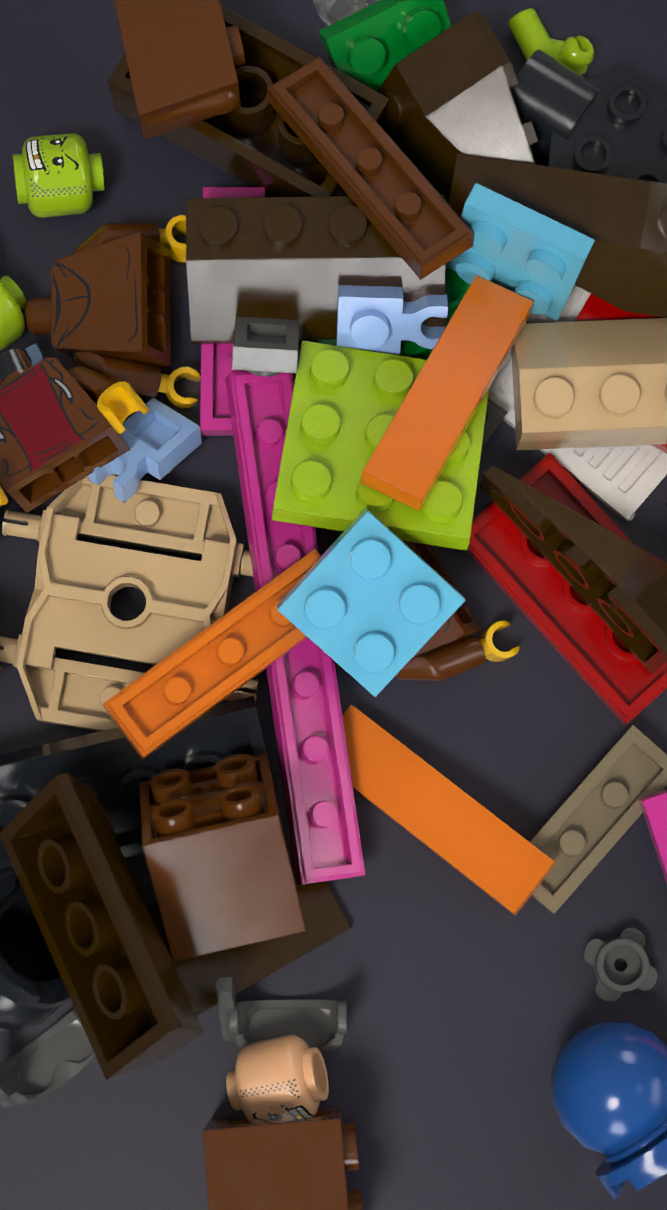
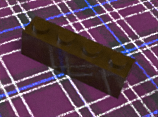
[107,5,389,197]
[186,195,445,344]
[0,773,204,1080]

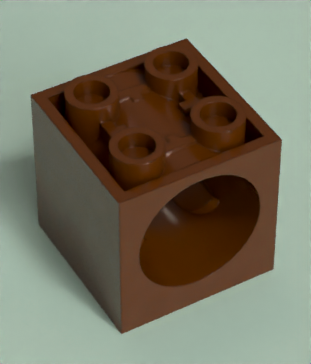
[139,753,306,961]
[203,1106,363,1210]

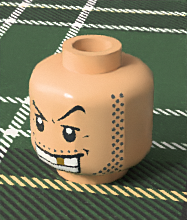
[226,1035,329,1124]

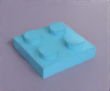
[445,183,595,321]
[276,508,465,697]

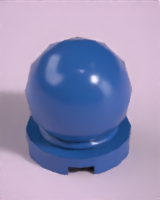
[551,1022,667,1199]

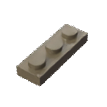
[529,725,667,914]

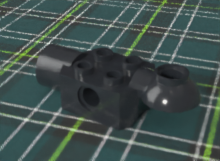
[510,49,667,184]

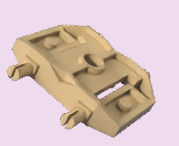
[0,475,259,732]

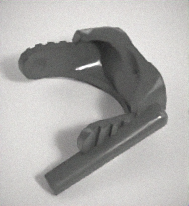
[215,977,347,1054]
[0,1008,97,1108]

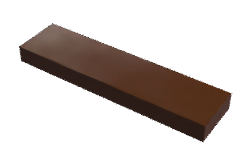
[267,57,474,280]

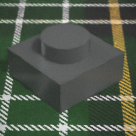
[232,317,299,377]

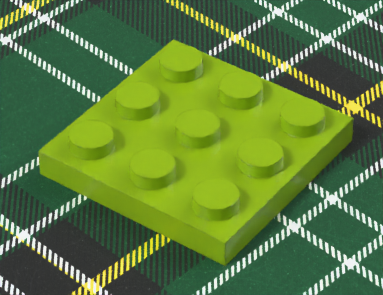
[272,341,489,551]

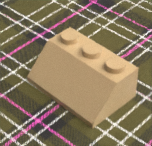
[511,318,667,450]

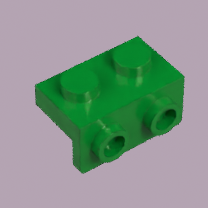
[318,0,452,92]

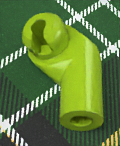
[508,8,594,75]

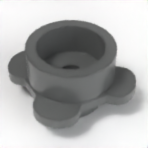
[583,928,658,1002]

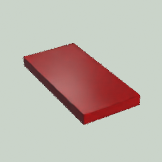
[467,453,667,726]

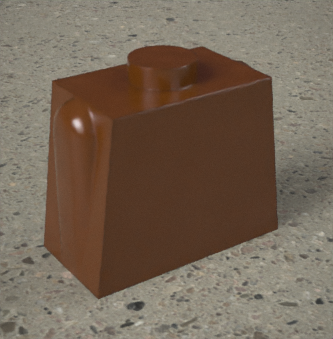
[114,0,246,140]

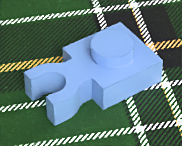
[336,285,448,355]
[88,398,202,503]

